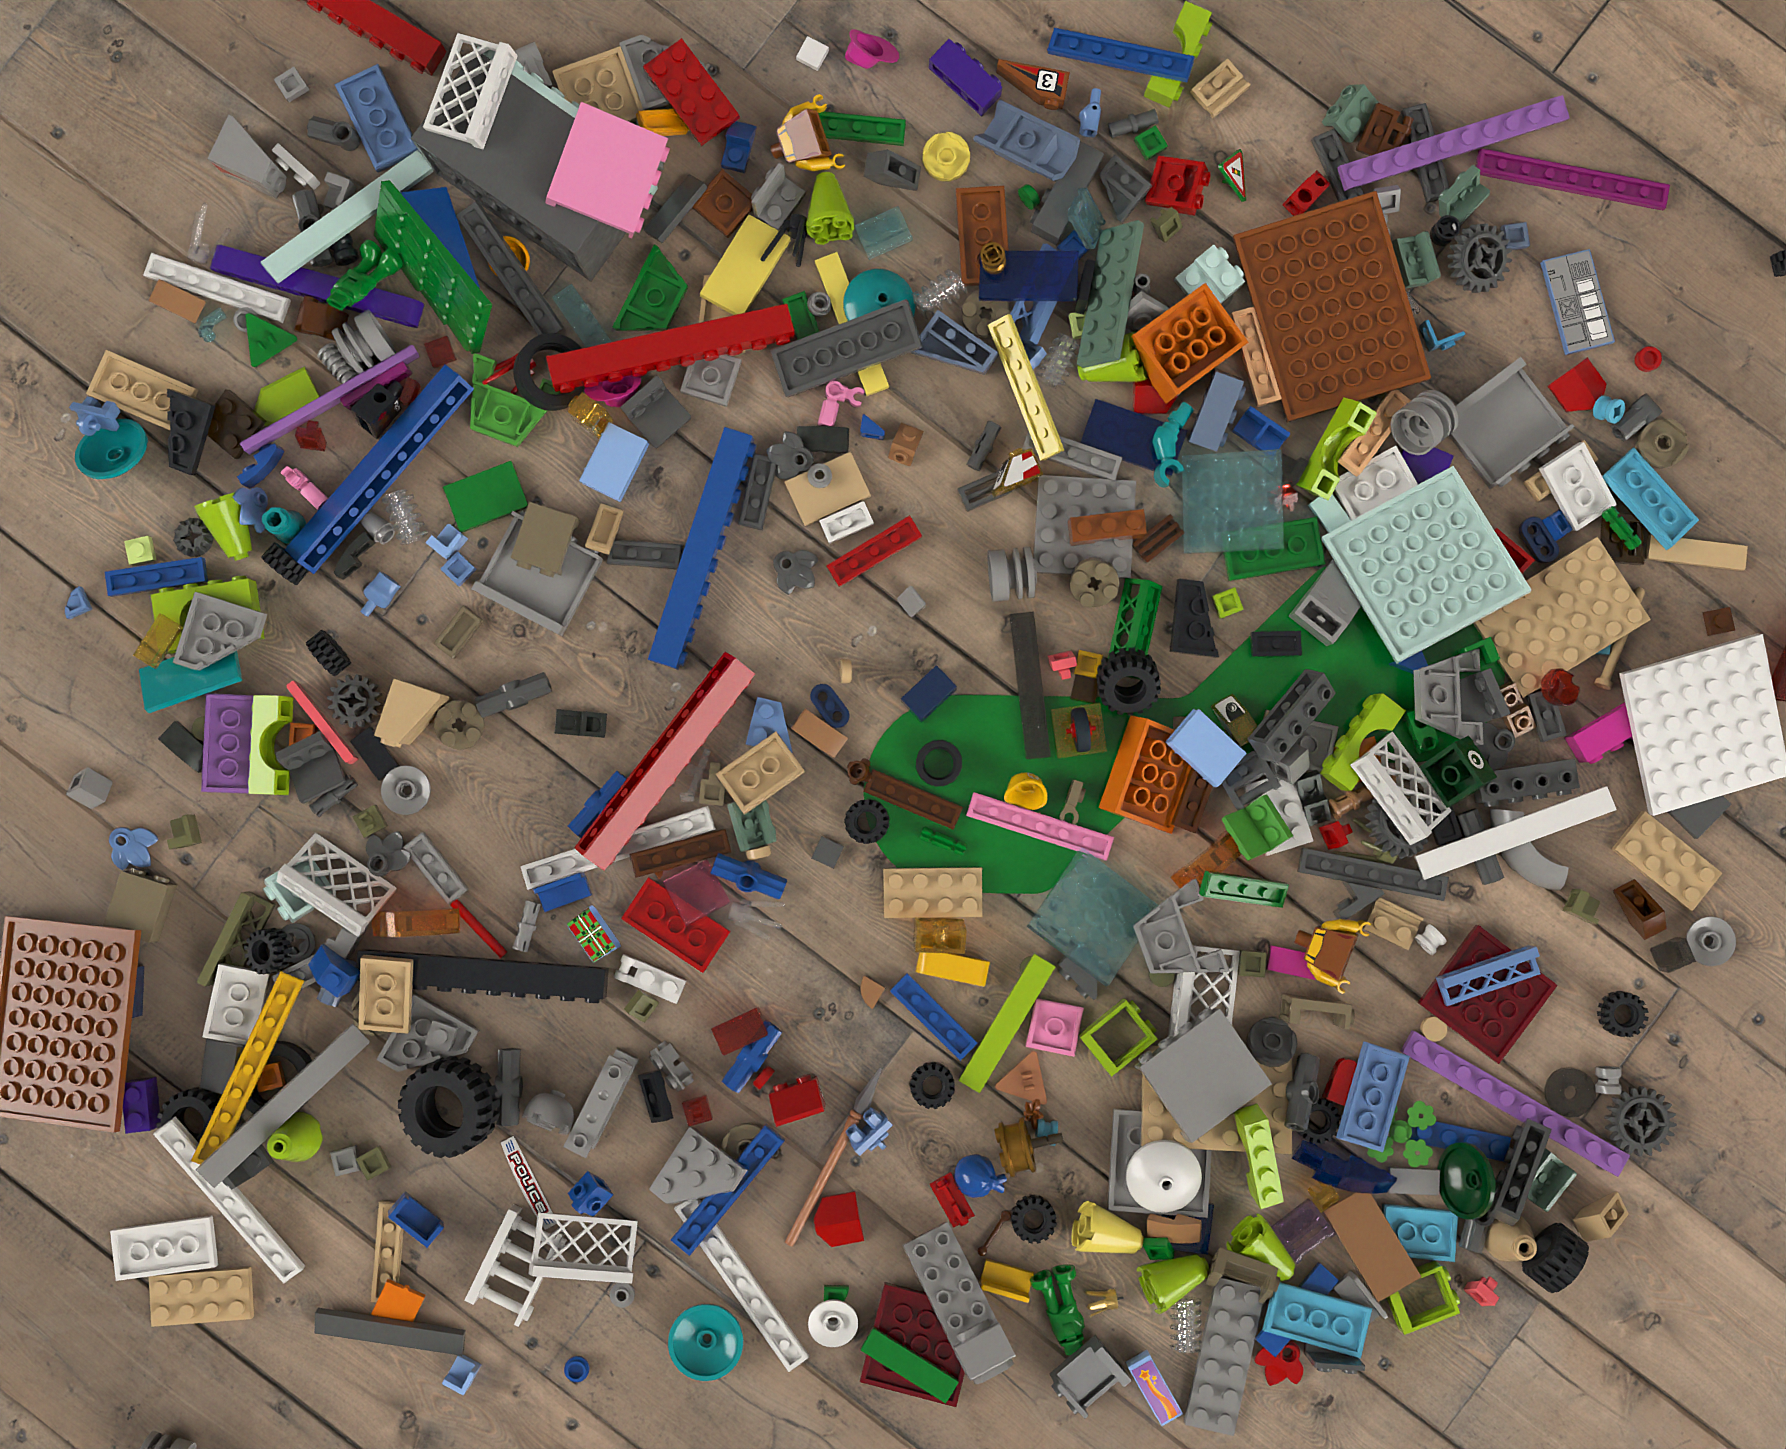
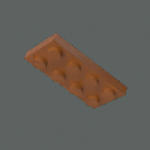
[956,185,1011,286]

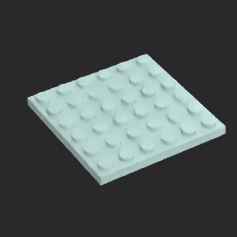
[1322,466,1531,664]

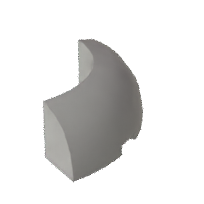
[1490,809,1569,891]

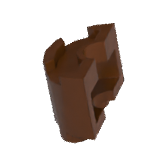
[294,296,349,341]

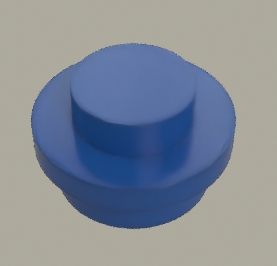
[564,1356,590,1382]

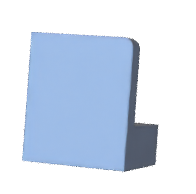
[426,524,468,560]
[442,1354,482,1395]

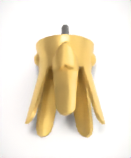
[1085,1289,1124,1317]

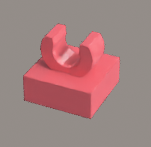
[1048,651,1077,680]
[1463,1276,1500,1306]

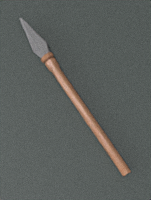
[785,1068,882,1247]

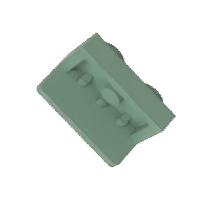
[1322,84,1379,142]
[1439,165,1490,225]
[1392,231,1441,288]
[727,800,777,852]
[1527,1148,1577,1212]

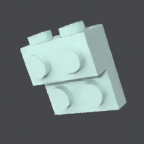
[1174,245,1245,303]
[263,853,336,923]

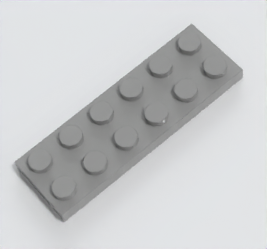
[1184,1276,1263,1436]

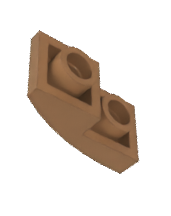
[148,279,206,324]
[1499,681,1537,738]
[791,709,848,758]
[1147,1213,1201,1243]

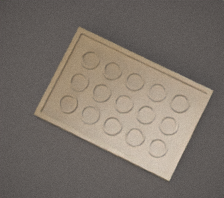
[1473,537,1651,698]
[1141,1045,1292,1155]

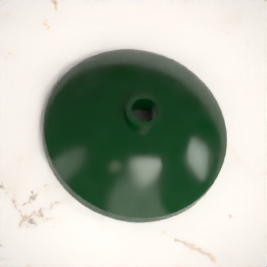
[1437,1142,1496,1220]

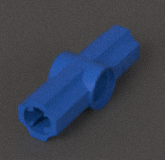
[568,771,627,838]
[710,853,787,900]
[722,1020,782,1094]

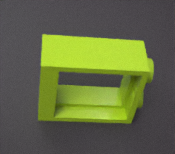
[1078,998,1158,1077]
[1386,1260,1460,1335]

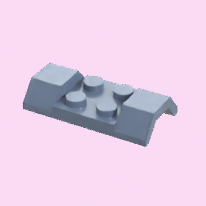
[973,100,1080,181]

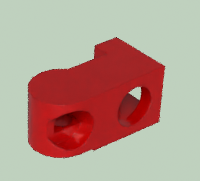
[1282,170,1331,216]
[1322,1057,1357,1106]

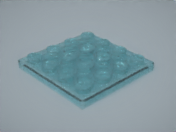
[1182,449,1284,554]
[1026,847,1158,986]

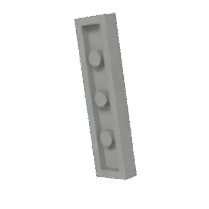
[1022,431,1122,481]

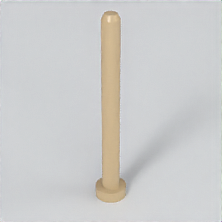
[1594,587,1645,690]

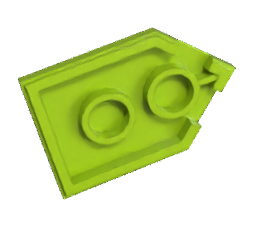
[254,366,320,426]

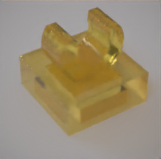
[1308,1180,1340,1214]

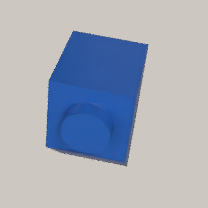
[308,944,360,997]

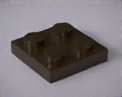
[207,389,267,459]

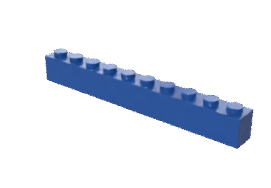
[285,364,474,574]
[648,427,756,670]

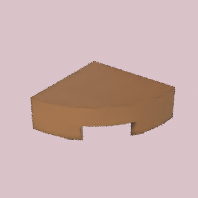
[861,975,885,1009]

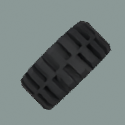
[398,1056,500,1158]

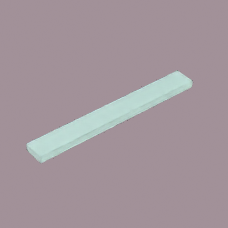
[261,150,434,283]

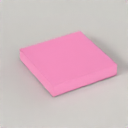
[1025,998,1084,1056]

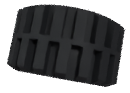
[1096,647,1161,716]
[157,1087,220,1143]
[1522,1223,1589,1293]

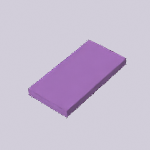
[201,693,253,793]

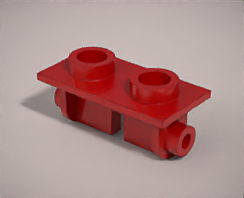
[929,1172,975,1228]

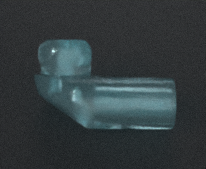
[198,307,227,343]

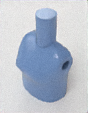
[1078,88,1101,137]
[360,571,401,617]

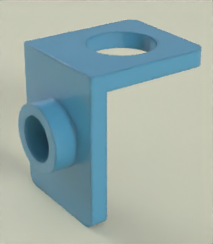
[1419,320,1466,352]

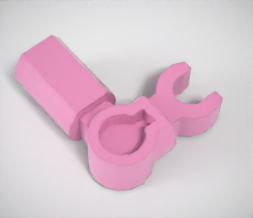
[818,381,865,427]
[280,466,329,510]

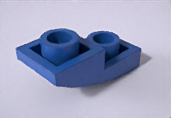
[237,443,284,489]

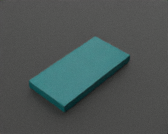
[139,651,242,713]

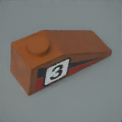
[996,59,1070,110]

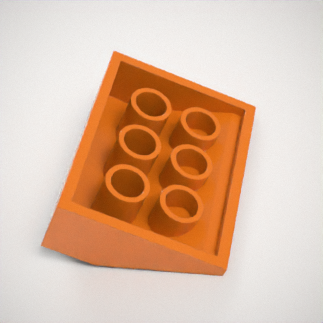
[1131,283,1249,403]
[1099,716,1191,834]

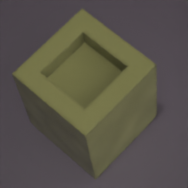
[167,814,202,849]
[1562,889,1600,924]

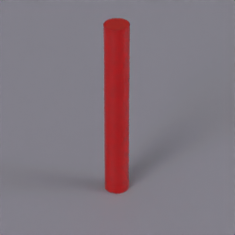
[450,899,508,959]

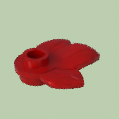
[1254,1340,1304,1386]

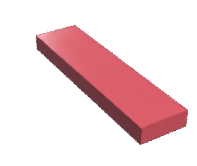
[286,680,359,764]

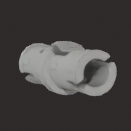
[512,900,541,952]

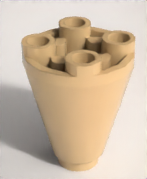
[1484,1216,1537,1262]

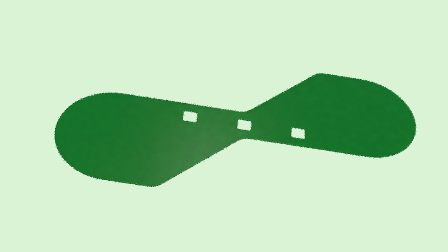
[863,566,1505,894]

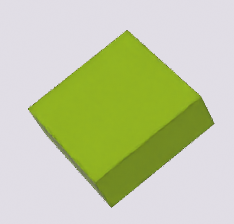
[1211,587,1244,619]

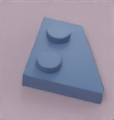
[746,697,793,753]

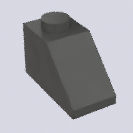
[864,149,921,191]

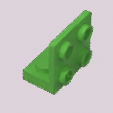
[1222,794,1293,861]

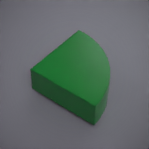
[824,1285,849,1301]

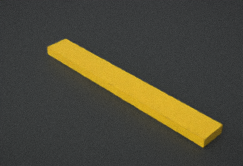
[191,971,305,1164]

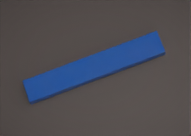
[1047,28,1194,83]
[671,1124,785,1256]

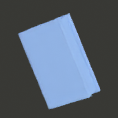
[579,422,649,502]
[1166,709,1246,788]

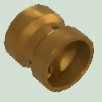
[980,242,1006,274]

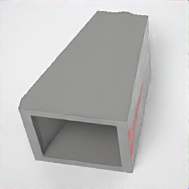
[207,115,287,199]

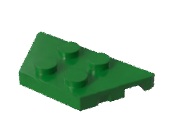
[612,244,688,331]

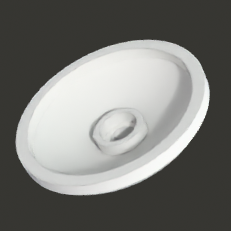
[1126,1140,1202,1213]

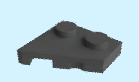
[1099,154,1152,223]

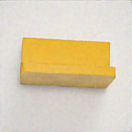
[979,1258,1034,1303]

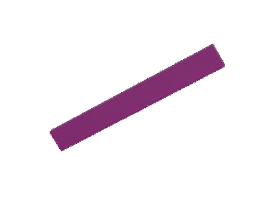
[1475,148,1670,211]

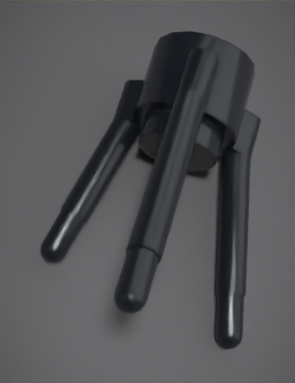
[760,214,807,267]

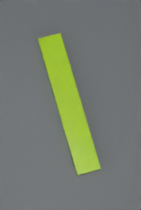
[958,953,1056,1093]

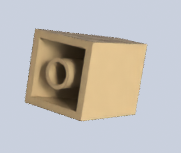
[374,679,452,748]

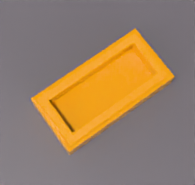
[636,109,689,136]

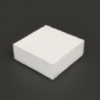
[796,36,829,71]

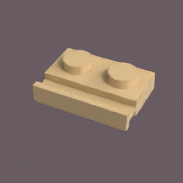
[1190,59,1251,119]
[1362,897,1424,950]

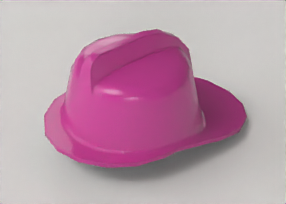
[845,29,899,69]
[584,375,642,407]

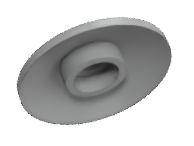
[381,766,431,815]
[1686,917,1736,966]

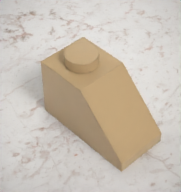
[1573,1192,1629,1242]

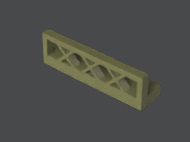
[197,891,276,987]

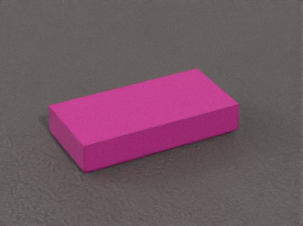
[1266,945,1316,980]

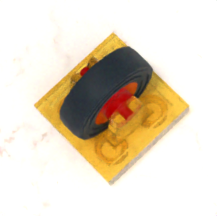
[1051,703,1107,758]

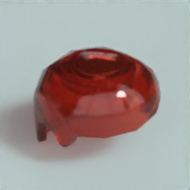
[1541,668,1580,706]

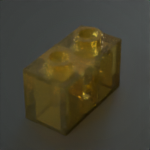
[567,392,613,439]
[913,917,967,954]

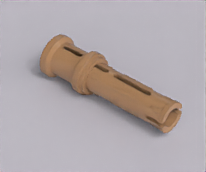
[1328,774,1396,820]

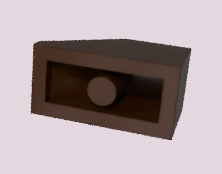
[1613,879,1667,940]

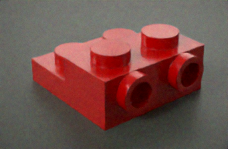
[1145,156,1211,216]

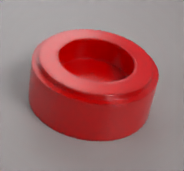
[1635,346,1662,372]
[753,1065,775,1090]

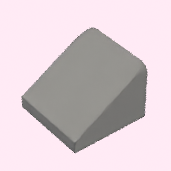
[897,586,926,617]

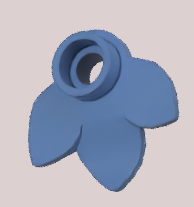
[233,487,268,533]
[109,827,158,870]

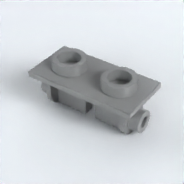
[649,1041,694,1092]

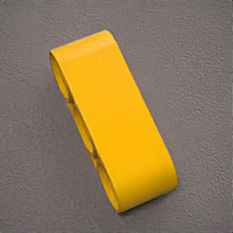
[915,947,990,986]

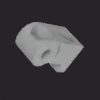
[325,912,369,959]

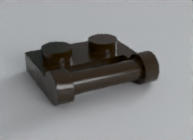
[1600,513,1645,565]

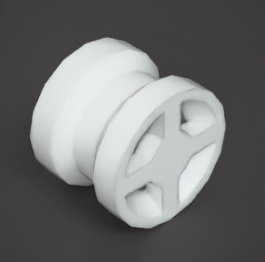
[1415,924,1447,956]

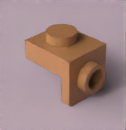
[888,423,924,466]

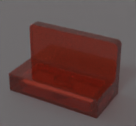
[711,1007,768,1055]

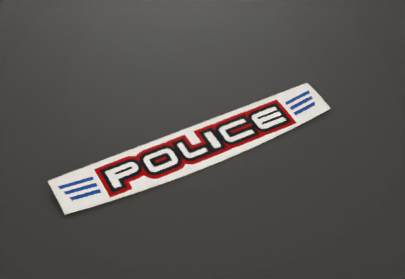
[501,1136,556,1230]

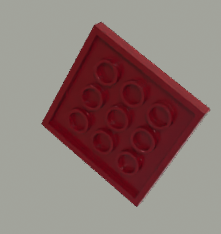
[1417,925,1558,1064]
[860,1282,965,1407]

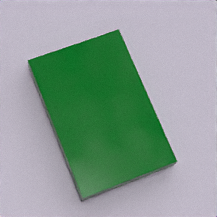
[443,461,529,533]

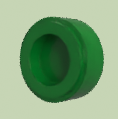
[1018,184,1040,210]

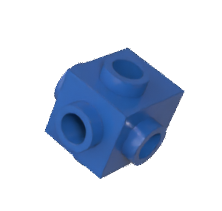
[567,1171,613,1217]

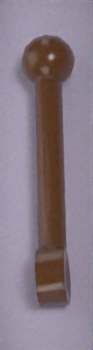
[977,1210,1011,1256]

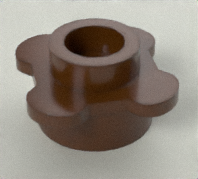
[847,758,872,785]

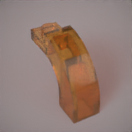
[1170,830,1242,888]
[372,908,460,937]

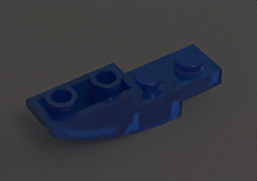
[1291,1140,1397,1194]

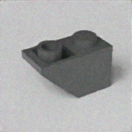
[1057,942,1097,1000]

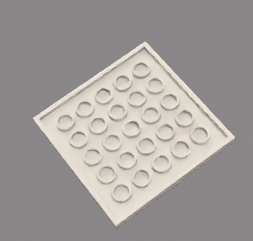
[1619,633,1786,816]

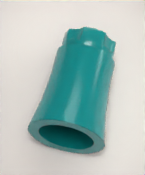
[262,507,306,544]

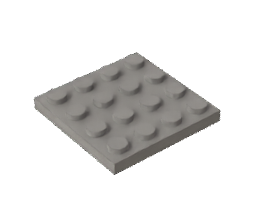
[1033,475,1136,579]
[1107,1108,1211,1218]

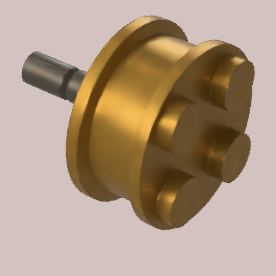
[994,1117,1064,1178]

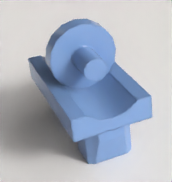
[69,396,121,436]
[845,1108,893,1156]

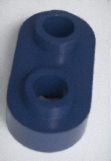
[1519,517,1559,563]
[810,684,850,728]

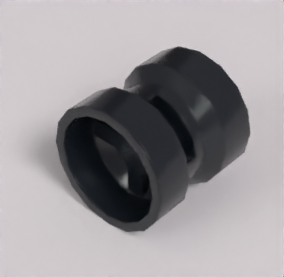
[1430,215,1461,246]
[330,233,359,266]

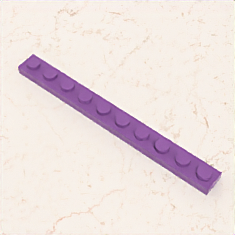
[1337,95,1570,191]
[1400,1030,1630,1177]

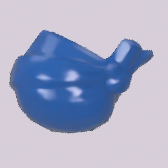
[954,1154,1007,1198]

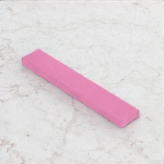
[966,792,1114,861]

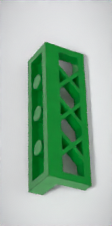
[1108,578,1163,680]

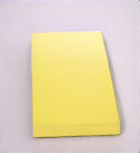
[700,214,791,315]

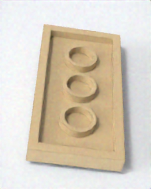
[86,350,198,431]
[1612,811,1722,911]
[883,867,982,918]
[149,1267,254,1327]

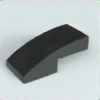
[797,426,849,453]
[334,532,376,580]
[554,709,607,738]
[158,721,204,773]
[1295,770,1331,827]

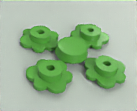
[1366,1101,1436,1168]

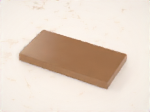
[1323,1187,1422,1302]

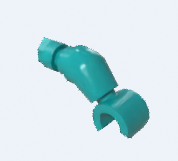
[1152,402,1194,488]

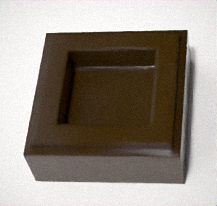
[1070,674,1098,704]

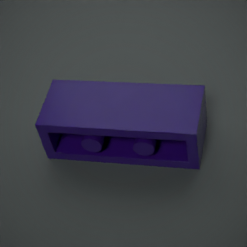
[929,39,1002,117]

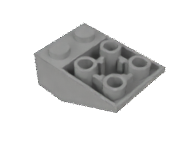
[1288,559,1361,646]

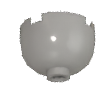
[522,1090,574,1135]

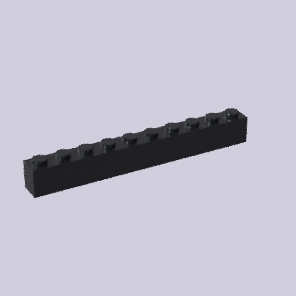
[356,949,609,1003]

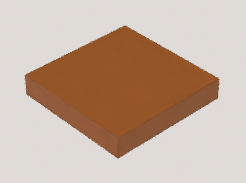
[692,169,753,238]

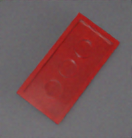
[643,38,740,146]
[621,877,731,973]

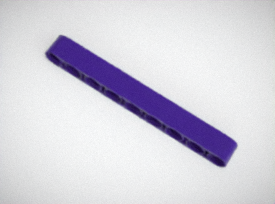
[210,245,425,328]

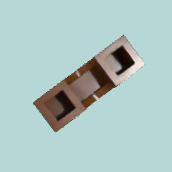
[1067,509,1147,546]

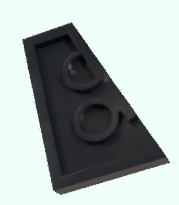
[167,389,216,475]
[1170,579,1219,658]

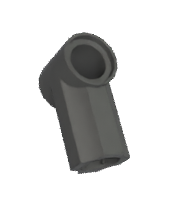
[307,116,360,151]
[1610,393,1663,442]

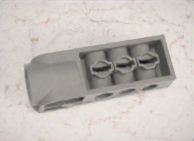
[902,1222,1016,1384]

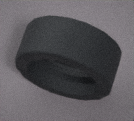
[916,740,962,787]

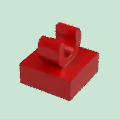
[1318,821,1353,850]

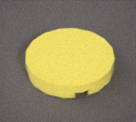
[922,132,970,181]

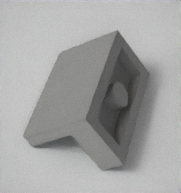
[1333,1270,1389,1324]

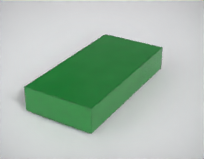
[782,291,820,340]

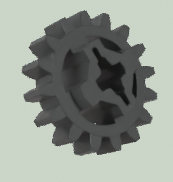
[327,674,383,728]

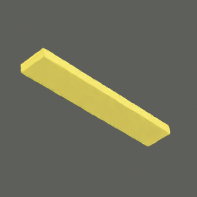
[815,252,889,396]
[987,314,1065,461]

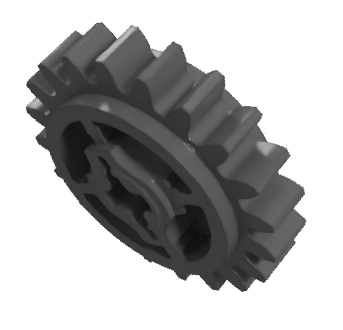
[1447,224,1512,293]
[1365,794,1428,859]
[1604,1086,1677,1156]

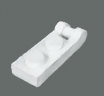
[613,954,687,1004]

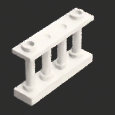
[464,1204,567,1327]

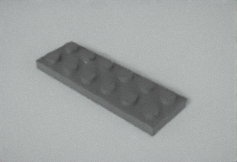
[770,299,923,398]

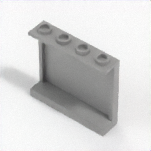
[1449,357,1575,489]
[471,511,603,636]
[1135,1007,1272,1143]

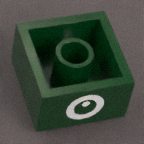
[1419,736,1497,808]

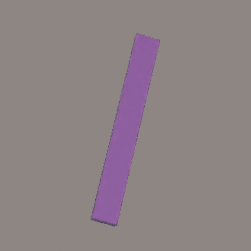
[240,345,420,455]

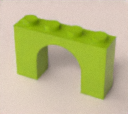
[151,576,265,655]

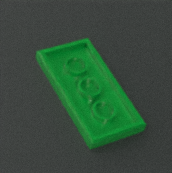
[1220,517,1326,582]

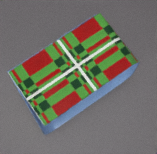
[567,905,621,963]

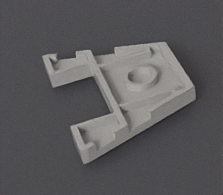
[1413,649,1483,745]
[1133,878,1229,973]

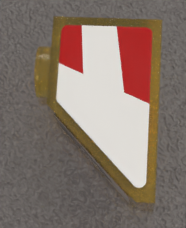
[992,448,1044,497]
[1211,693,1257,747]

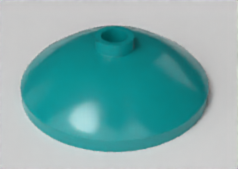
[843,269,916,321]
[75,419,148,479]
[668,1304,744,1381]

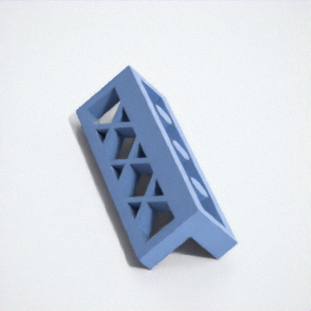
[1010,243,1078,345]
[1435,945,1541,1006]

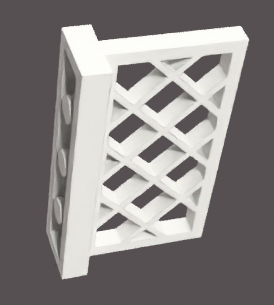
[423,33,518,149]
[1351,732,1452,845]
[277,833,397,937]
[1168,945,1240,1038]
[528,1212,638,1284]

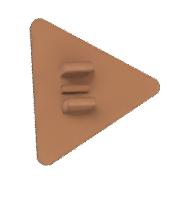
[995,1051,1047,1105]

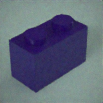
[123,1077,161,1134]

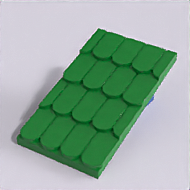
[374,180,493,354]

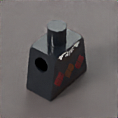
[351,380,406,439]

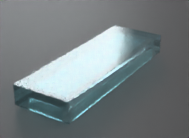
[552,284,611,348]

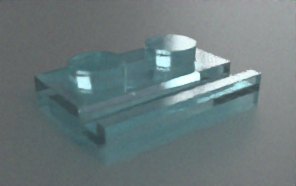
[1067,188,1106,249]
[854,206,913,260]

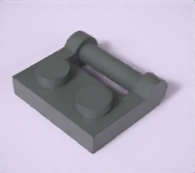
[1222,750,1282,810]

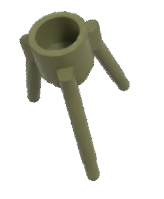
[1333,818,1398,864]

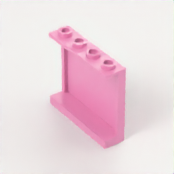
[545,102,670,238]

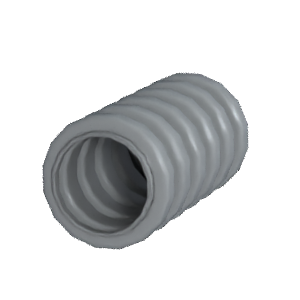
[317,343,359,384]

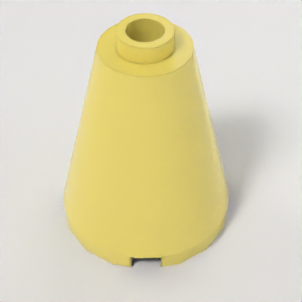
[1071,1201,1144,1254]

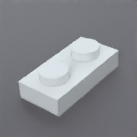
[272,143,321,190]
[819,501,874,544]

